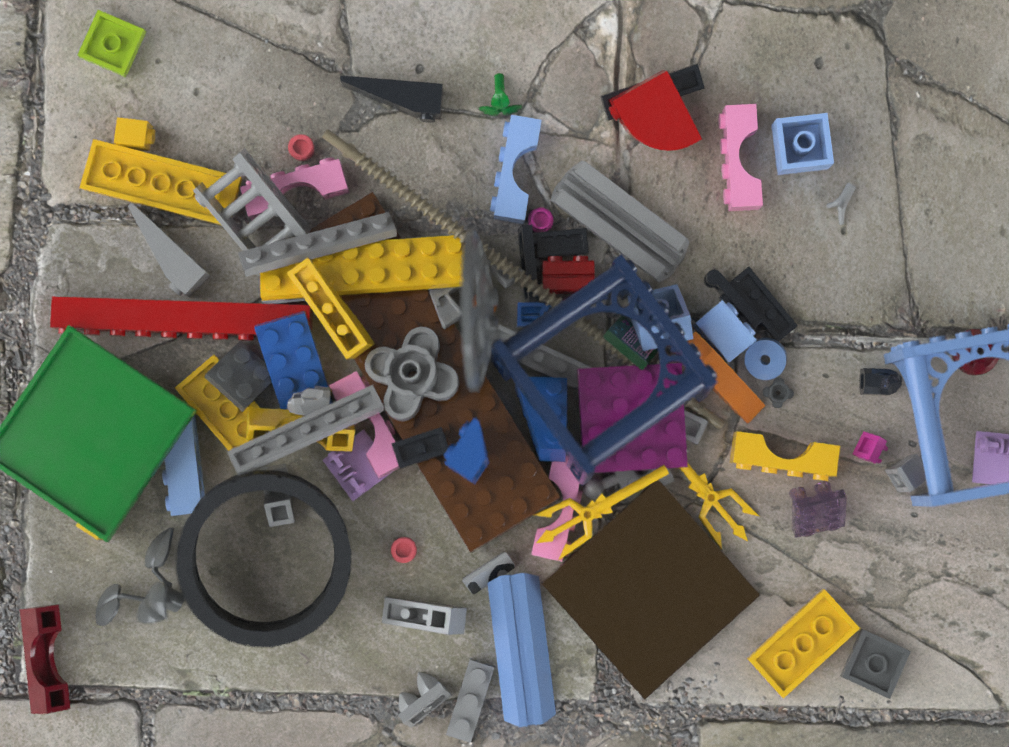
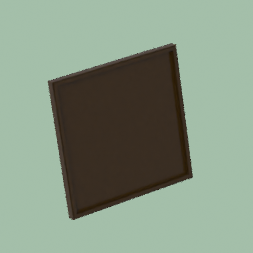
[541,480,760,700]

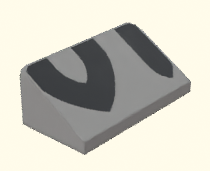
[462,551,515,594]

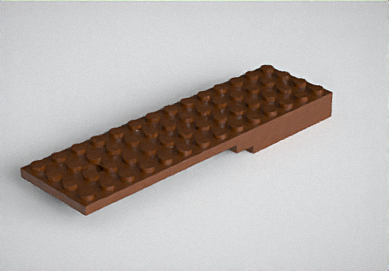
[309,192,560,553]

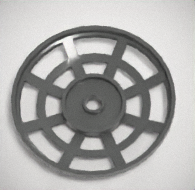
[461,230,498,392]

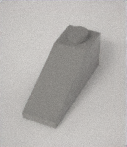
[382,597,467,635]

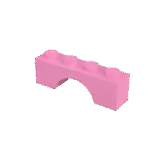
[718,104,763,211]
[240,157,350,220]
[329,371,399,479]
[531,455,583,562]

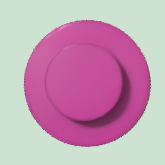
[528,207,554,232]

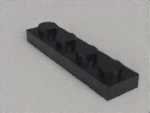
[600,64,705,121]

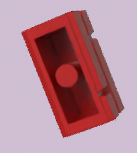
[542,256,595,294]

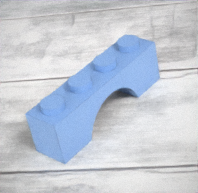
[490,115,541,224]

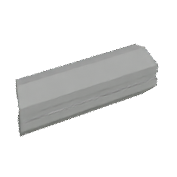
[550,161,689,283]

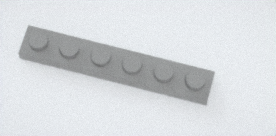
[238,212,397,277]
[227,385,384,477]

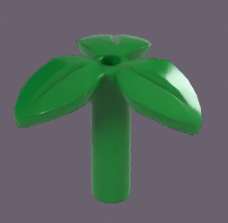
[478,73,523,117]

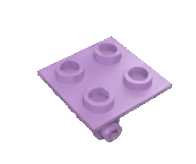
[323,430,392,501]
[972,431,1009,484]

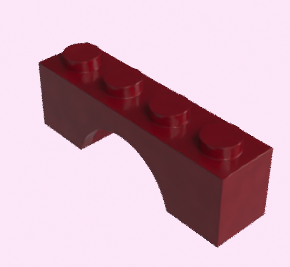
[20,604,71,714]

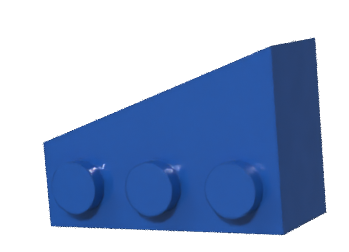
[515,377,567,462]

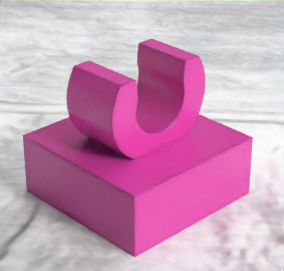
[852,431,888,464]

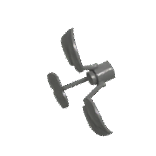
[95,528,184,626]

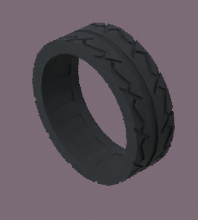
[176,470,352,647]

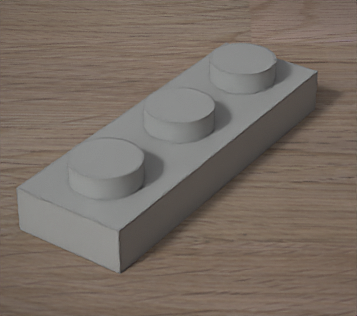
[446,659,495,743]

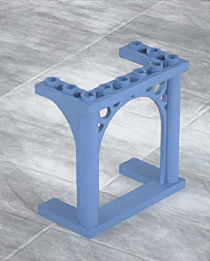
[884,325,1009,507]

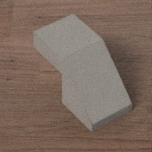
[260,463,295,527]

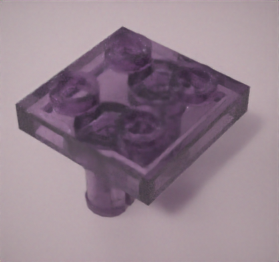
[789,481,847,538]

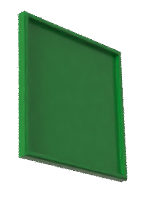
[0,325,197,543]

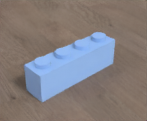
[162,413,205,516]

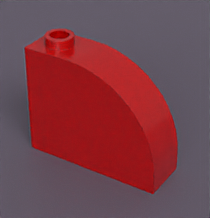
[609,70,702,151]

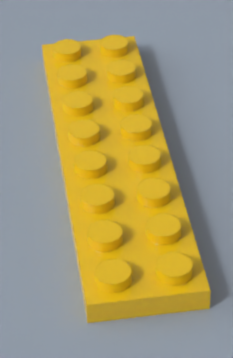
[260,235,464,301]

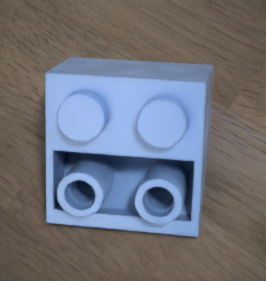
[693,300,756,363]

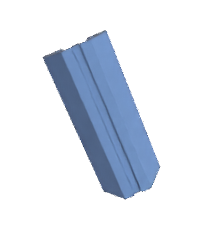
[487,573,556,727]

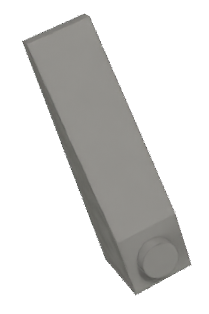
[128,203,210,297]

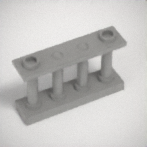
[193,148,311,251]

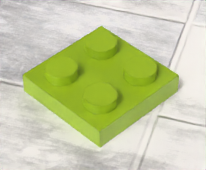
[77,10,146,78]

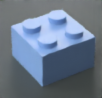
[771,113,834,175]
[627,284,693,351]

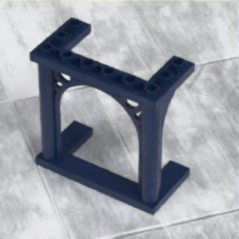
[491,254,718,486]

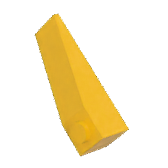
[287,258,375,359]

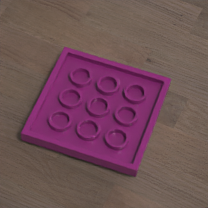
[577,363,688,473]

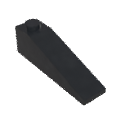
[340,75,444,123]

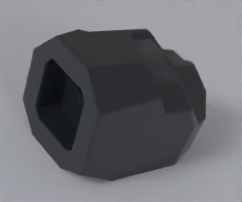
[859,368,902,396]

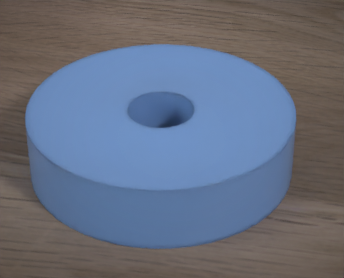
[745,338,787,380]

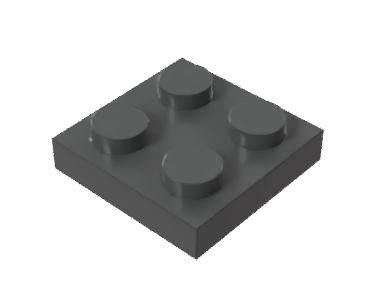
[204,340,272,412]
[840,629,911,699]

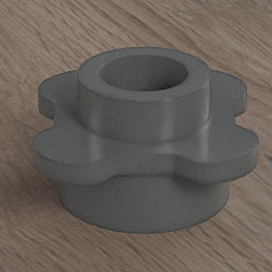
[763,377,794,408]

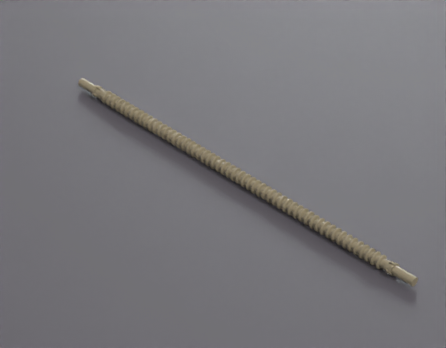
[322,129,725,430]

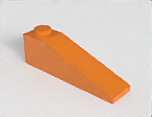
[675,331,766,424]

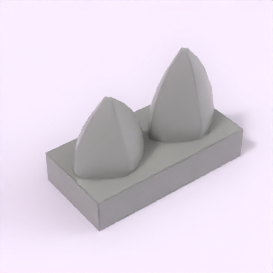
[398,672,452,728]

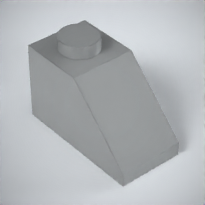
[885,454,926,492]

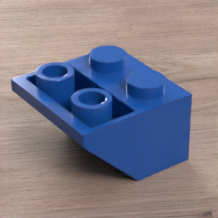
[444,418,489,485]

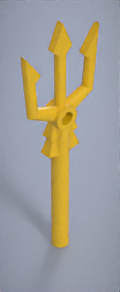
[679,462,760,550]
[533,465,669,560]

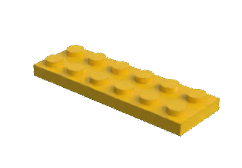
[79,139,242,226]

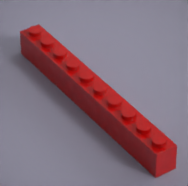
[50,296,313,341]

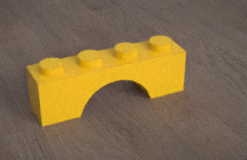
[246,408,355,452]
[730,431,840,481]

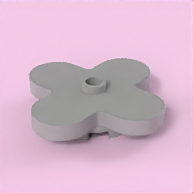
[365,327,459,421]

